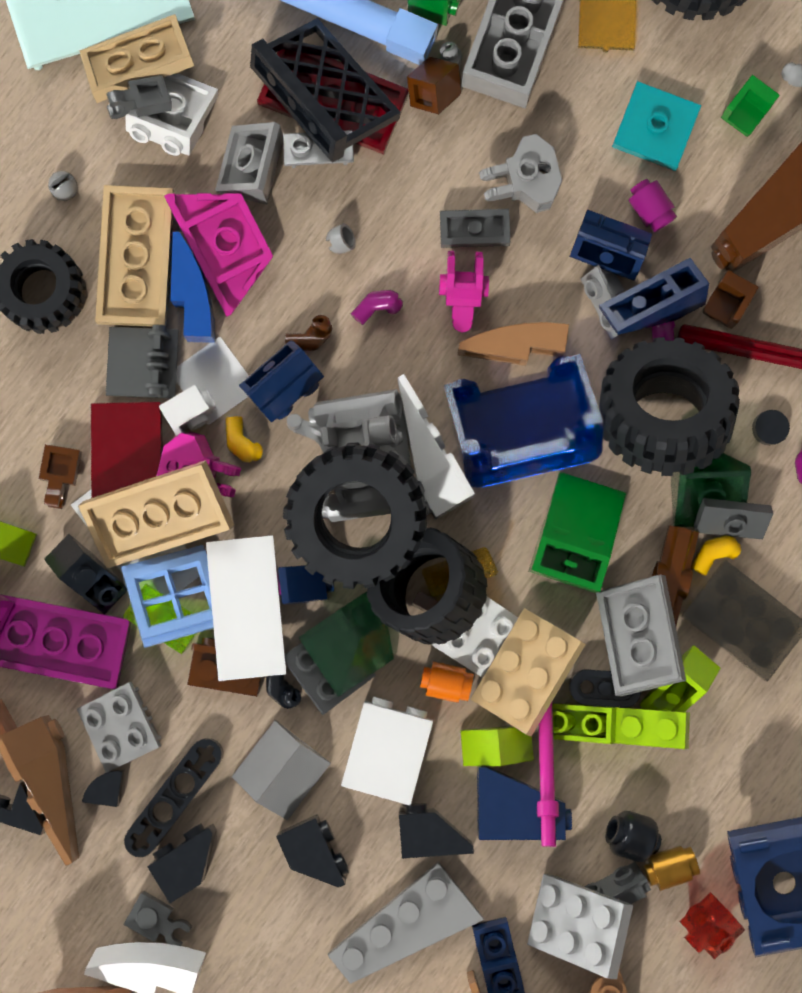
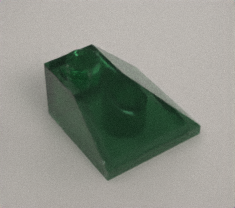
[671,453,752,527]
[299,592,394,697]

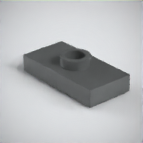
[693,498,774,540]

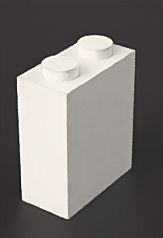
[341,696,433,805]

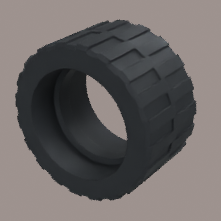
[366,527,488,645]

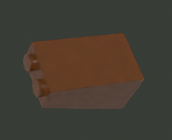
[711,142,802,273]

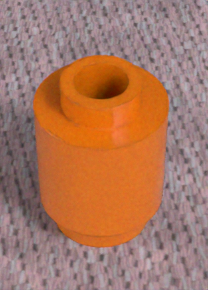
[420,661,474,703]

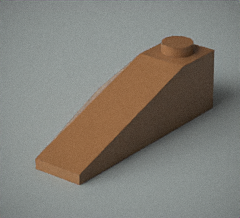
[0,715,79,866]

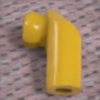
[691,535,742,576]

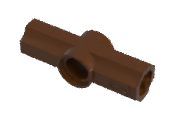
[652,525,699,626]

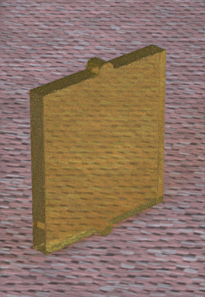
[578,0,636,53]

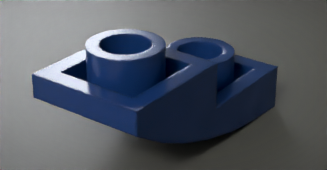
[472,917,525,993]

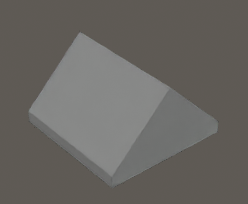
[215,122,283,205]
[232,720,331,820]

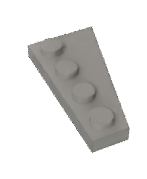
[328,862,484,984]

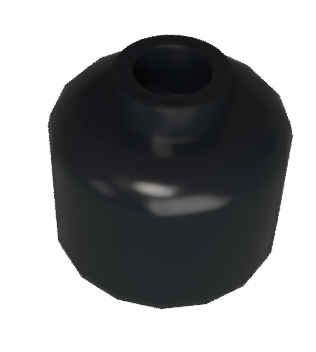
[605,811,662,862]

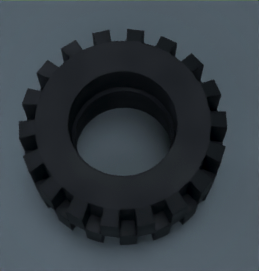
[0,239,86,334]

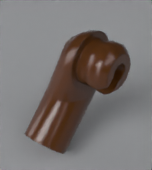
[285,315,333,351]

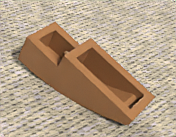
[458,322,569,366]

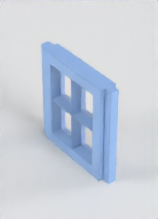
[121,545,214,648]

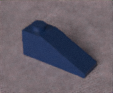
[599,258,710,335]

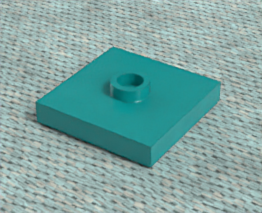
[612,81,701,171]

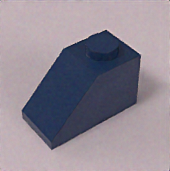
[278,565,334,605]

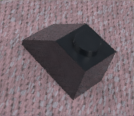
[399,803,474,859]

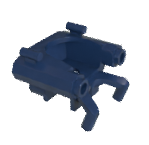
[727,817,802,958]

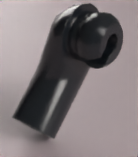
[266,675,302,709]

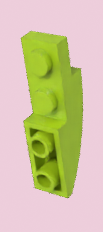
[552,703,690,749]

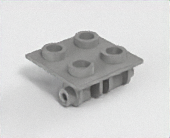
[77,682,161,773]

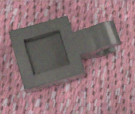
[106,75,172,119]

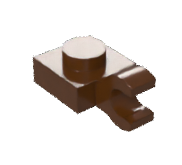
[38,444,82,509]

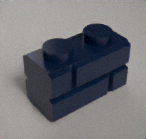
[569,209,652,281]
[239,340,324,423]

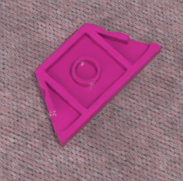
[164,193,273,317]

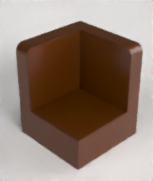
[407,57,461,115]
[703,270,759,329]

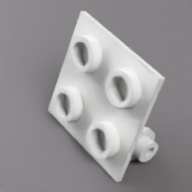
[431,597,518,678]

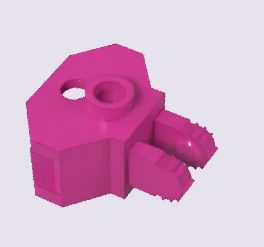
[439,251,489,333]
[157,432,241,497]

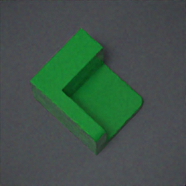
[721,75,780,137]

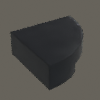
[82,770,124,807]

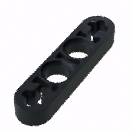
[124,738,223,857]

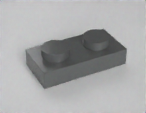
[440,209,510,248]

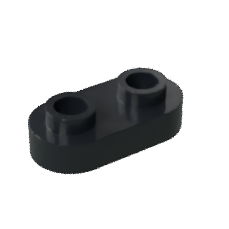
[569,669,641,708]

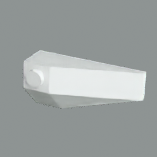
[398,374,475,520]

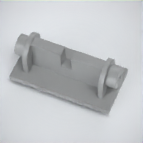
[283,130,354,168]
[581,265,624,340]

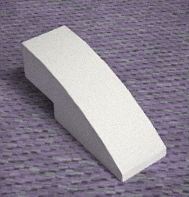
[84,942,206,993]

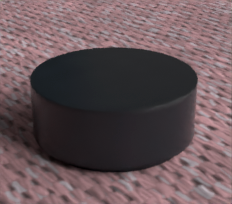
[752,410,790,446]

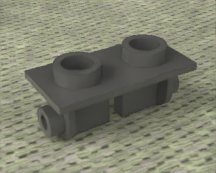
[585,861,651,904]

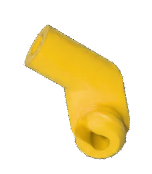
[225,416,263,463]

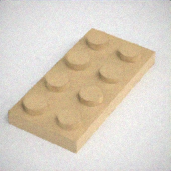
[95,185,175,327]
[78,460,234,569]

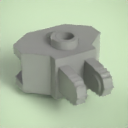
[479,134,562,213]

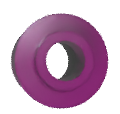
[628,178,677,233]

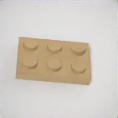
[79,14,194,103]
[470,608,586,737]

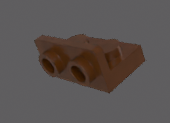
[187,637,261,697]

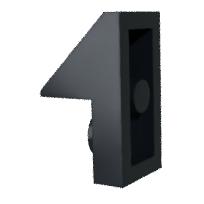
[0,782,46,835]

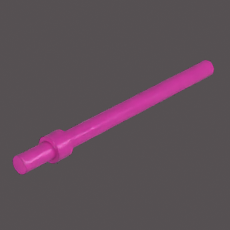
[537,702,559,847]

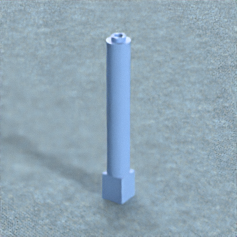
[280,0,438,65]

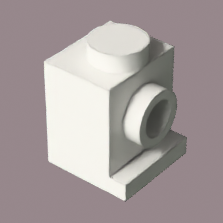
[159,385,217,436]

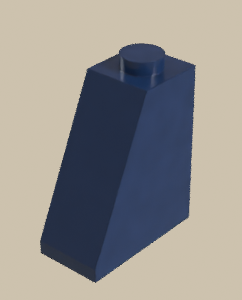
[477,766,572,840]

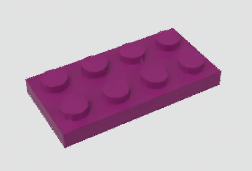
[0,594,132,690]

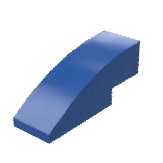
[170,232,215,343]

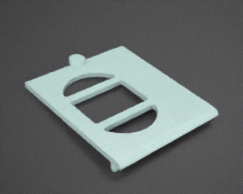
[6,0,195,70]

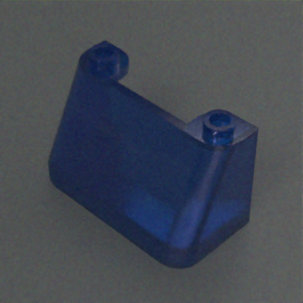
[444,354,603,488]

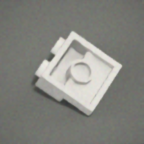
[125,74,218,156]

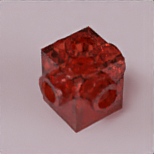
[679,892,745,960]

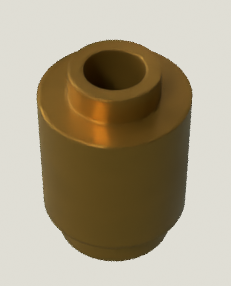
[644,846,700,891]

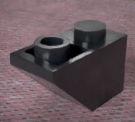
[44,534,127,614]
[276,814,349,888]
[147,823,217,903]

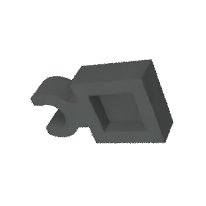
[123,891,192,946]

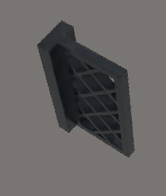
[250,18,401,163]

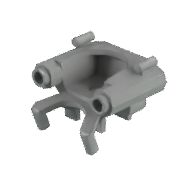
[287,389,411,522]

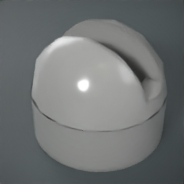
[48,171,78,201]
[326,223,356,254]

